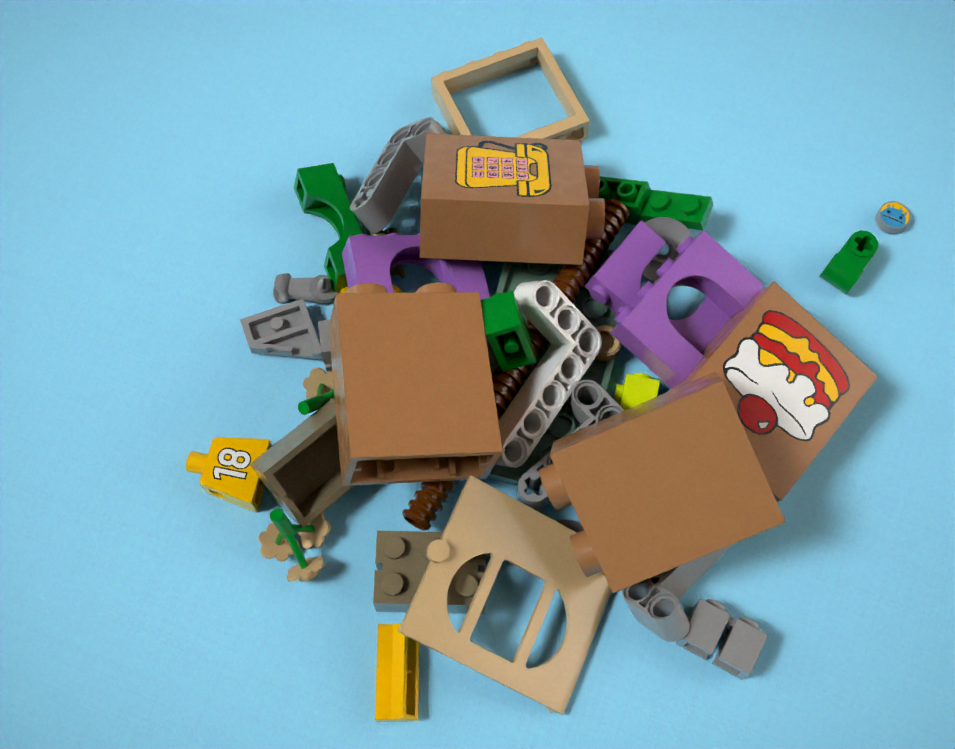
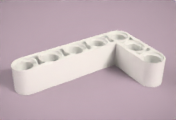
[495,280,602,468]

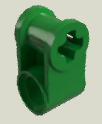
[819,230,878,295]

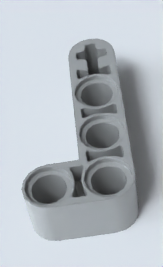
[350,117,446,233]
[516,380,625,511]
[622,544,733,642]

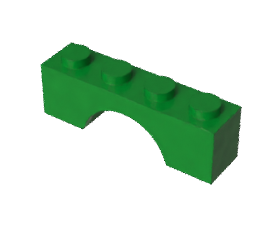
[294,163,366,292]

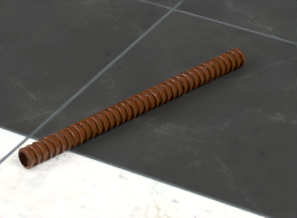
[402,199,629,531]

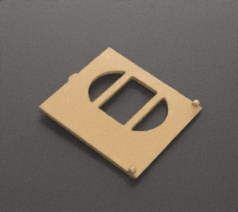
[398,475,612,715]

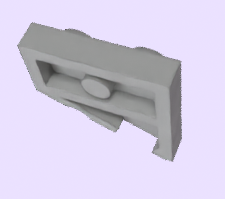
[240,298,323,359]

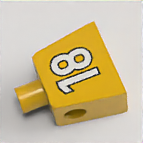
[186,437,273,513]

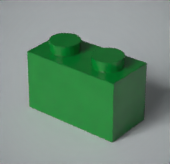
[480,291,536,372]

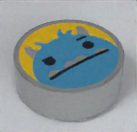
[875,201,911,234]

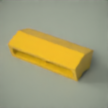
[375,623,419,722]

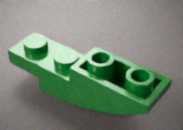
[598,176,714,231]

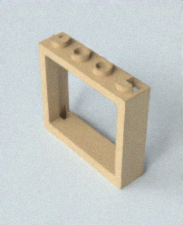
[431,38,590,141]

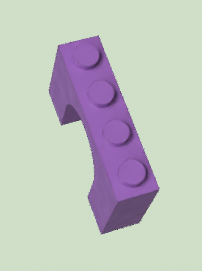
[584,221,730,353]
[610,230,764,388]
[342,233,490,300]

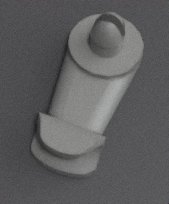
[273,273,338,304]

